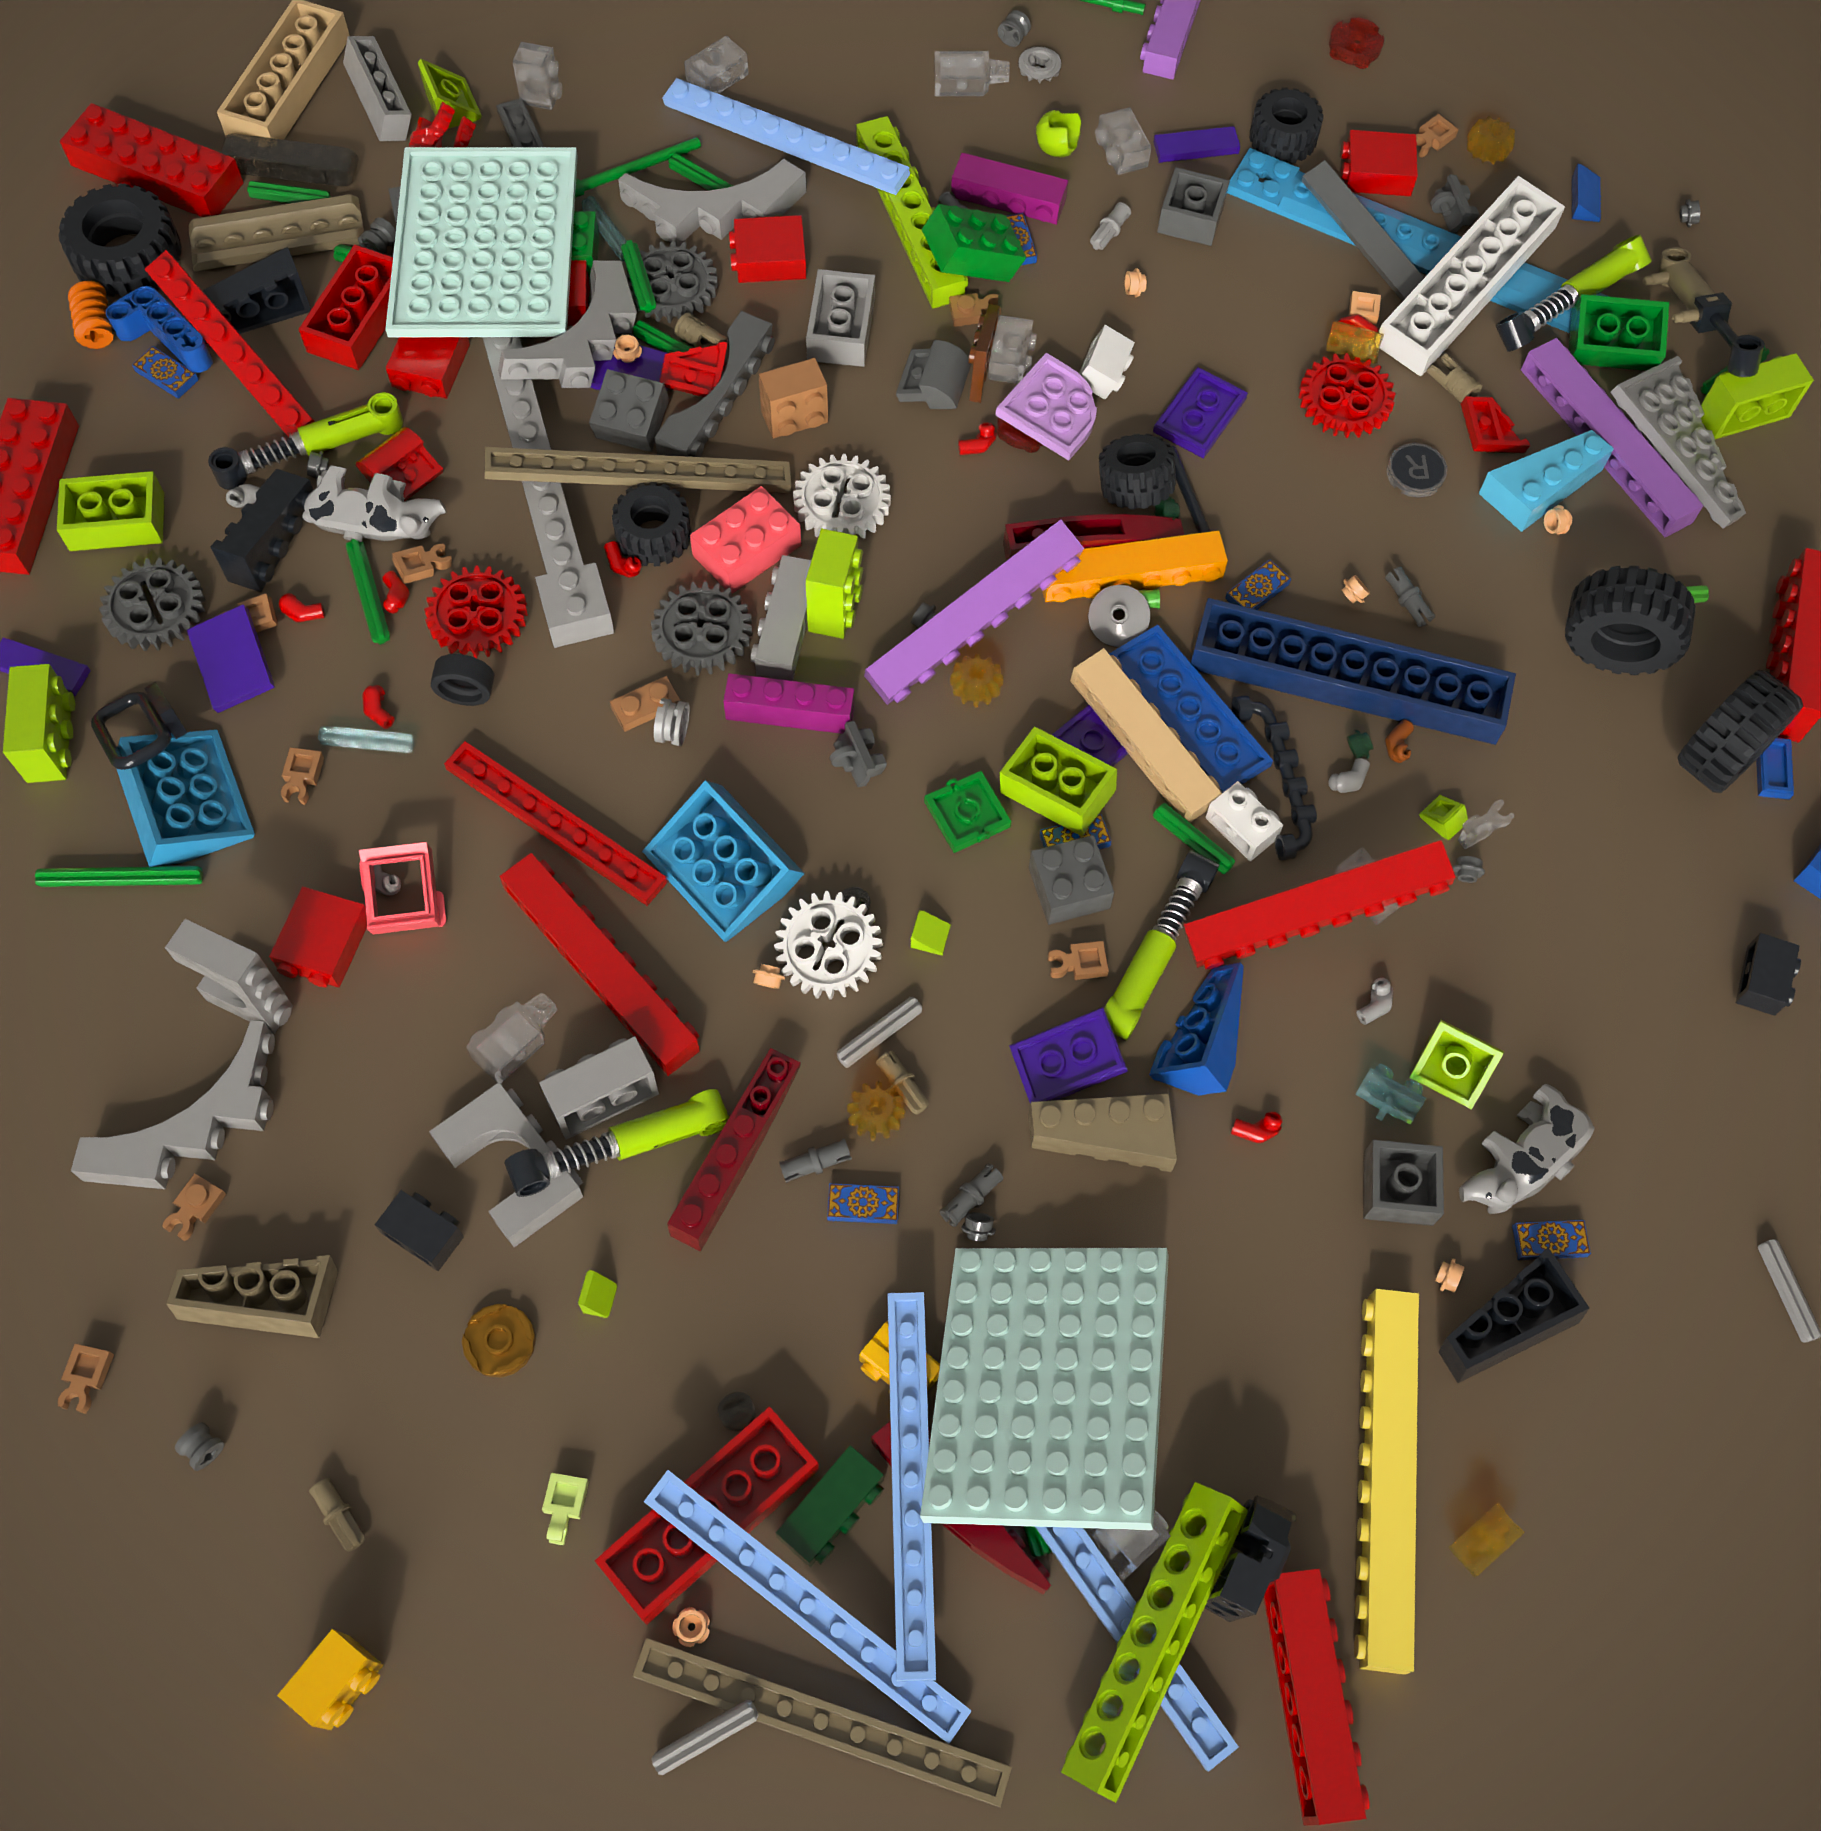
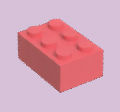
[690,486,801,594]

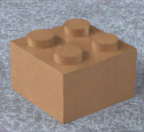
[759,358,828,439]

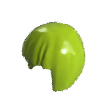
[1036,110,1081,158]

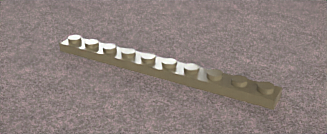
[484,447,791,493]
[632,1638,1012,1808]

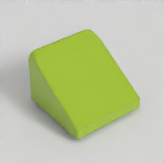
[1419,795,1468,840]
[911,910,951,955]
[578,1270,617,1318]

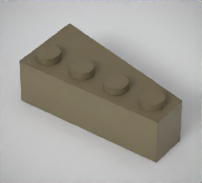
[1028,1094,1177,1172]
[166,1255,338,1338]

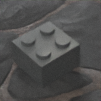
[1157,167,1230,246]
[589,369,669,452]
[1029,835,1114,925]
[1363,1140,1444,1226]

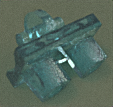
[1355,1064,1426,1125]

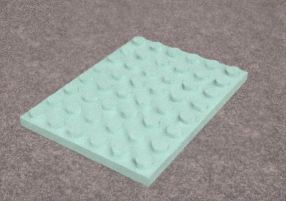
[386,147,578,337]
[920,1248,1169,1530]

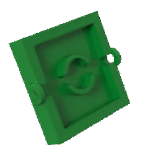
[924,771,1012,853]

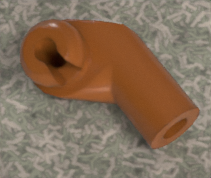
[1385,719,1414,763]

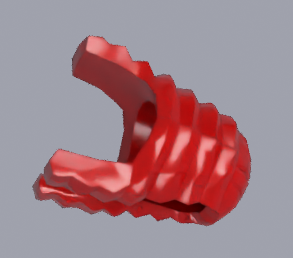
[409,102,476,147]

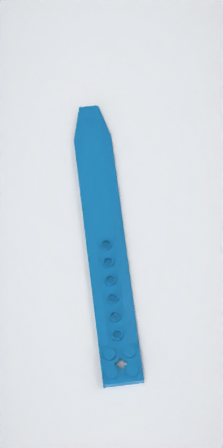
[1227,148,1609,333]

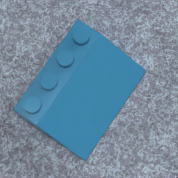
[117,730,255,867]
[642,780,805,942]

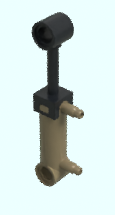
[1643,247,1765,377]

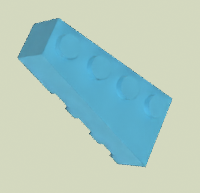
[1479,430,1614,532]

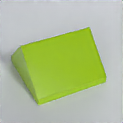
[418,59,482,129]
[1409,1020,1504,1109]

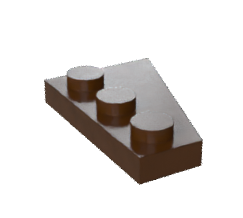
[969,304,1000,403]

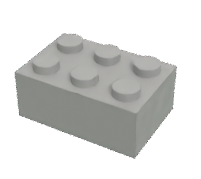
[806,269,875,367]
[539,1036,659,1140]

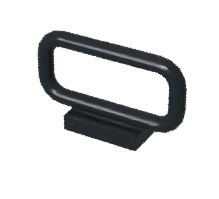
[91,682,187,770]

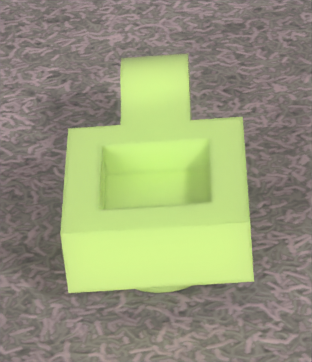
[542,1473,589,1545]

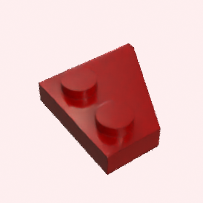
[659,342,728,397]
[1461,396,1530,453]

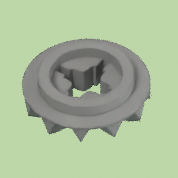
[1018,47,1061,84]

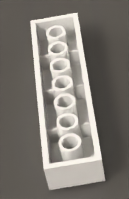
[1375,176,1565,377]

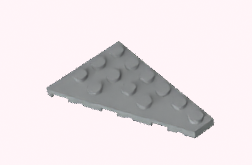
[1610,356,1746,529]

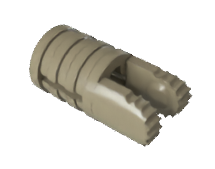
[675,313,727,348]
[1427,353,1482,403]

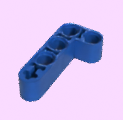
[106,286,213,373]

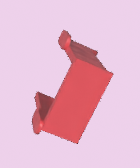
[358,842,447,935]

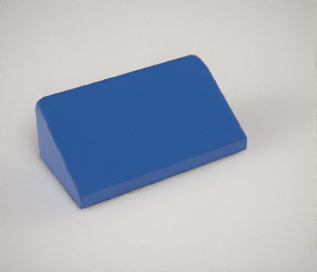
[1572,164,1601,222]

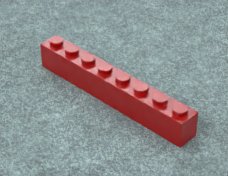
[1184,840,1456,970]
[499,853,700,1076]

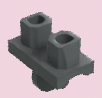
[1430,174,1479,233]
[829,721,887,787]

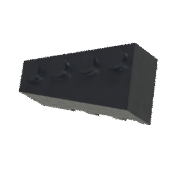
[189,247,311,344]
[210,469,314,592]
[1439,1247,1590,1383]

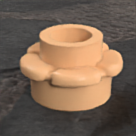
[1124,268,1147,298]
[613,335,642,363]
[1544,505,1572,535]
[1342,575,1370,603]
[752,964,785,989]
[1435,1258,1465,1293]
[672,1607,710,1647]

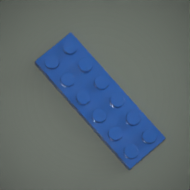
[1109,625,1273,793]

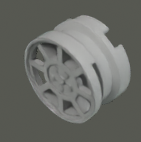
[654,698,690,746]

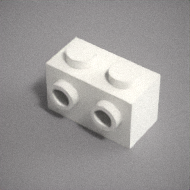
[1079,325,1135,399]
[1205,781,1283,862]

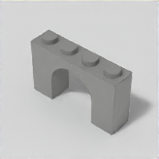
[165,919,293,1034]
[429,1082,583,1247]

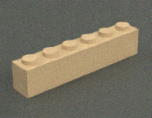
[1070,648,1222,823]

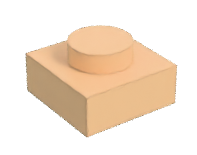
[1348,291,1381,325]

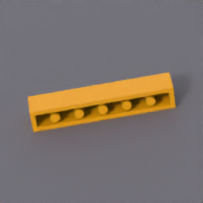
[1043,531,1228,602]

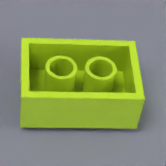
[1701,353,1814,439]
[57,471,165,551]
[806,528,863,639]
[3,664,75,783]
[999,726,1117,836]

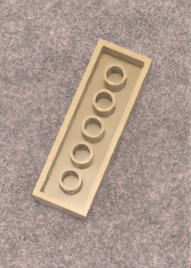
[217,0,350,152]

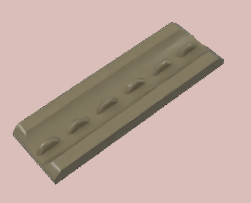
[188,194,364,272]

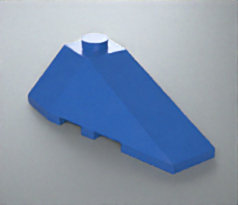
[1149,962,1244,1096]

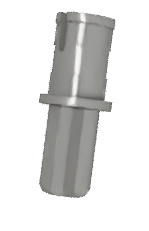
[1090,202,1131,250]

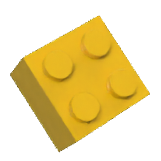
[277,1629,383,1730]

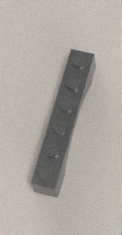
[655,311,775,457]

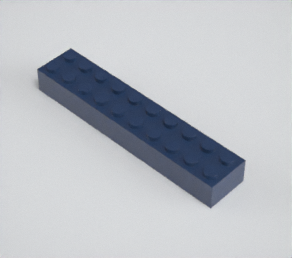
[1191,598,1516,745]

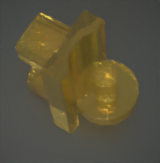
[1326,321,1384,364]
[1448,1503,1525,1578]

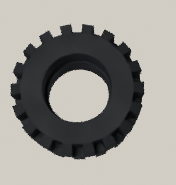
[1249,87,1324,164]
[1099,434,1176,509]
[612,482,692,567]

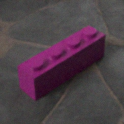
[951,153,1069,225]
[723,673,854,734]

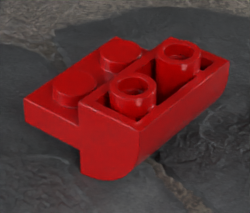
[355,427,443,502]

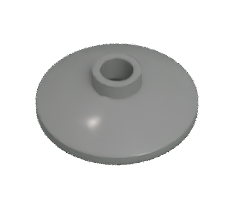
[1088,585,1150,647]

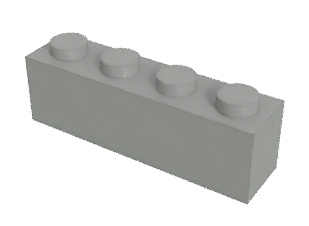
[343,36,411,141]
[751,555,811,681]

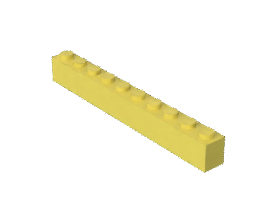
[1354,1289,1419,1674]

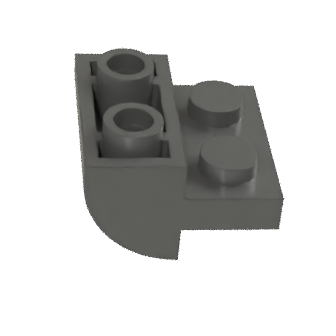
[896,340,971,409]

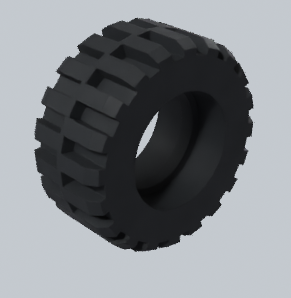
[58,183,182,297]
[1565,565,1696,675]
[1677,670,1803,793]

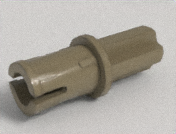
[876,1051,929,1114]
[309,1478,365,1552]

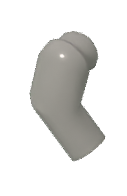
[226,484,260,508]
[1328,758,1370,793]
[374,865,401,895]
[1357,978,1393,1025]

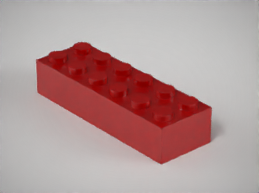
[60,103,244,217]
[0,398,79,575]
[1766,548,1821,743]
[594,1406,819,1625]
[1263,1569,1370,1826]

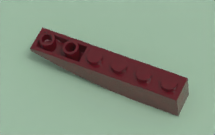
[1003,514,1185,561]
[667,1048,801,1252]
[871,1421,1052,1595]

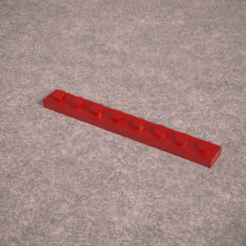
[144,250,315,437]
[444,741,668,906]

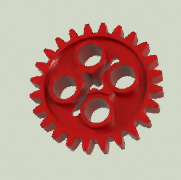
[1298,353,1396,438]
[424,565,528,658]

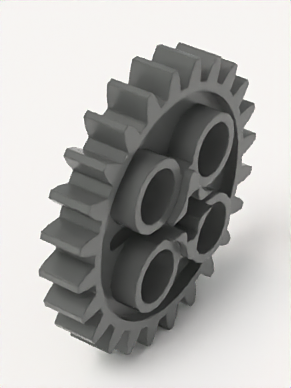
[626,241,718,323]
[99,558,206,651]
[651,581,752,675]

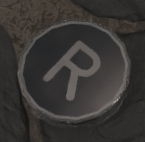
[1386,443,1447,498]

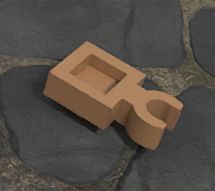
[1416,114,1459,157]
[949,293,1001,327]
[392,544,452,584]
[219,593,278,632]
[281,747,324,805]
[1047,941,1109,980]
[162,1173,227,1241]
[58,1344,114,1414]

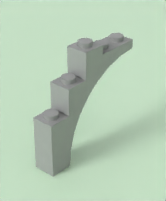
[618,159,806,247]
[498,260,637,388]
[71,1020,275,1189]

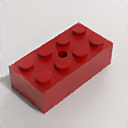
[298,244,393,370]

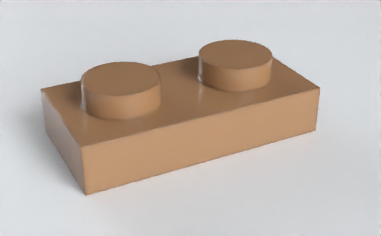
[610,676,680,732]

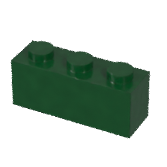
[775,1445,884,1568]

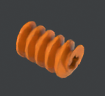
[68,281,114,349]

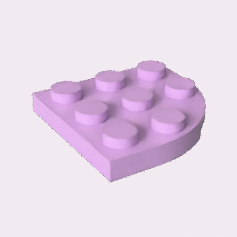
[995,353,1097,461]

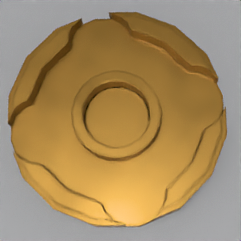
[462,1304,536,1378]

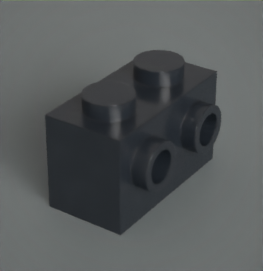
[1735,933,1801,1016]
[374,1190,464,1271]

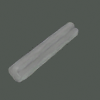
[836,996,922,1068]
[1758,1239,1821,1343]
[651,1700,759,1775]

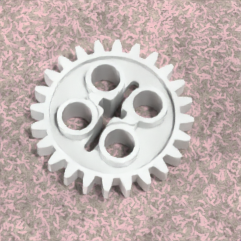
[793,454,891,539]
[774,891,883,1000]

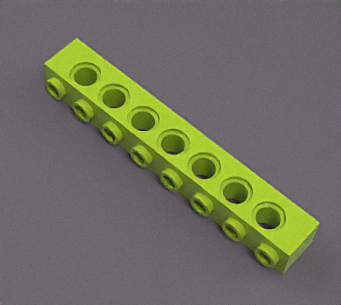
[856,116,968,309]
[1061,1482,1248,1803]

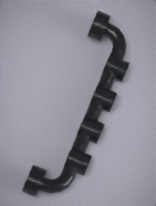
[1231,695,1317,861]

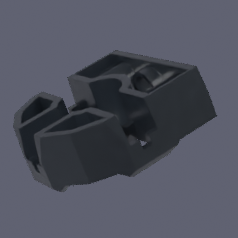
[1205,1495,1296,1622]

